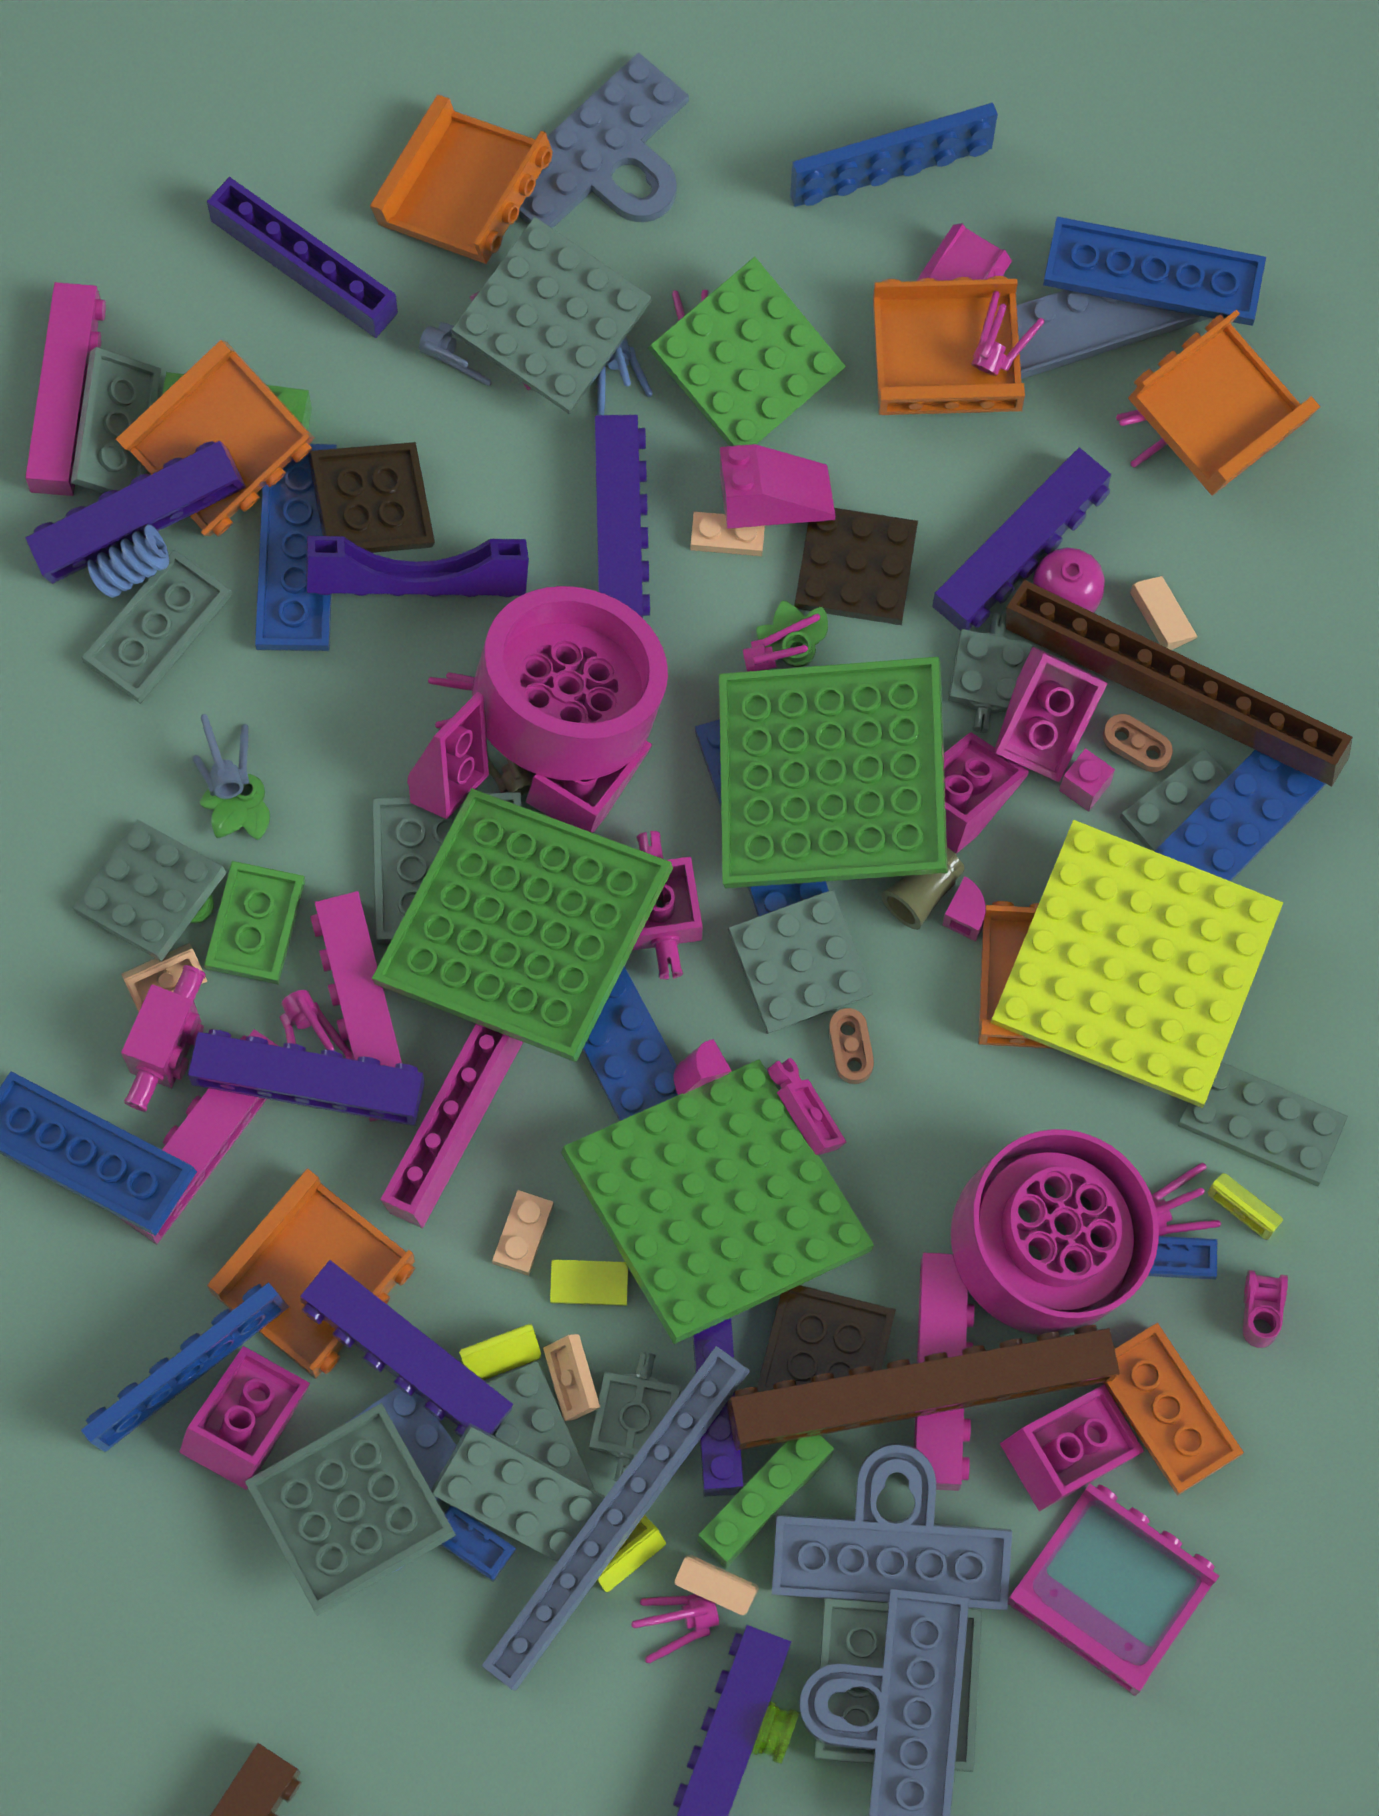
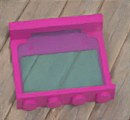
[1008,1483,1219,1696]

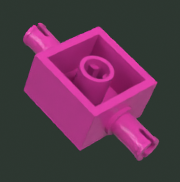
[632,831,703,980]
[121,965,206,1112]

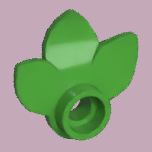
[756,600,828,667]
[200,774,270,840]

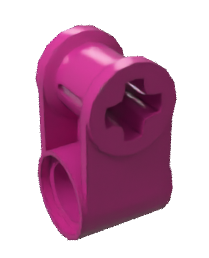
[1242,1270,1288,1348]

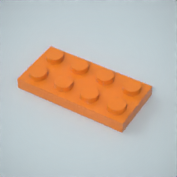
[1104,1322,1244,1496]

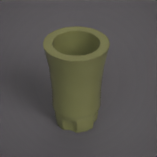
[881,848,965,930]

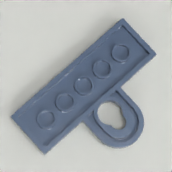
[518,52,689,228]
[772,1443,1012,1610]
[799,1589,969,1816]

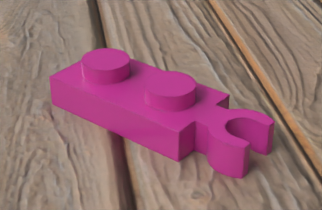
[767,1058,846,1155]

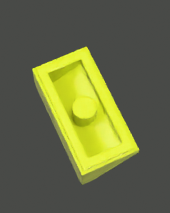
[1207,1173,1283,1240]
[550,1260,628,1306]
[459,1324,541,1380]
[597,1515,666,1592]

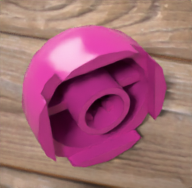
[1032,547,1105,613]

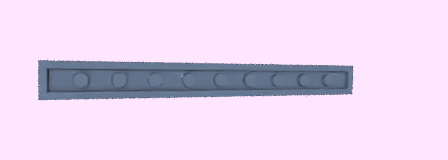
[482,1346,750,1691]

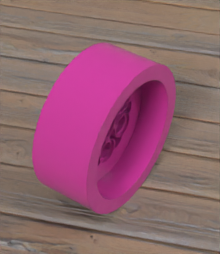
[472,586,668,781]
[951,1129,1159,1335]

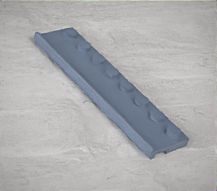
[1017,290,1210,379]

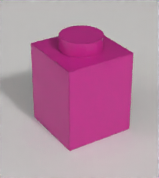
[1059,748,1115,812]

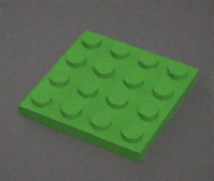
[647,256,846,446]

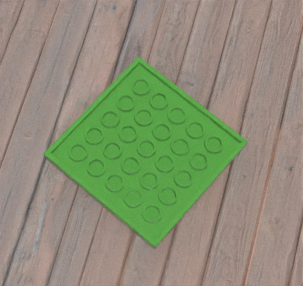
[719,656,948,888]
[372,788,673,1062]
[561,1059,874,1344]

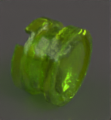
[751,1701,800,1765]

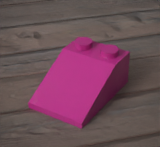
[719,444,835,529]
[994,646,1108,782]
[407,692,489,819]
[944,732,1029,854]
[526,741,652,833]
[179,1346,310,1490]
[1000,1384,1144,1512]

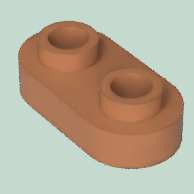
[1103,714,1173,772]
[829,1008,874,1084]

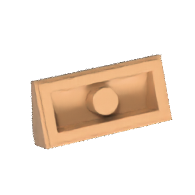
[1130,576,1197,650]
[121,944,207,1012]
[675,1554,759,1615]

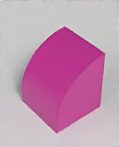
[942,876,985,942]
[674,1039,731,1095]

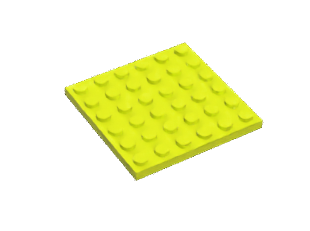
[991,820,1283,1108]

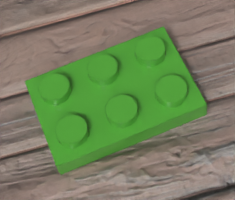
[204,861,306,985]

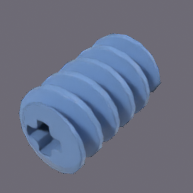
[87,525,169,598]

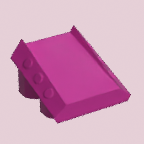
[916,223,1012,281]

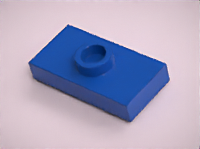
[1148,1236,1217,1279]
[440,1505,516,1582]

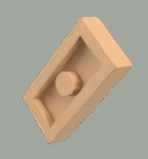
[690,512,765,556]
[492,1190,554,1276]
[543,1334,600,1421]

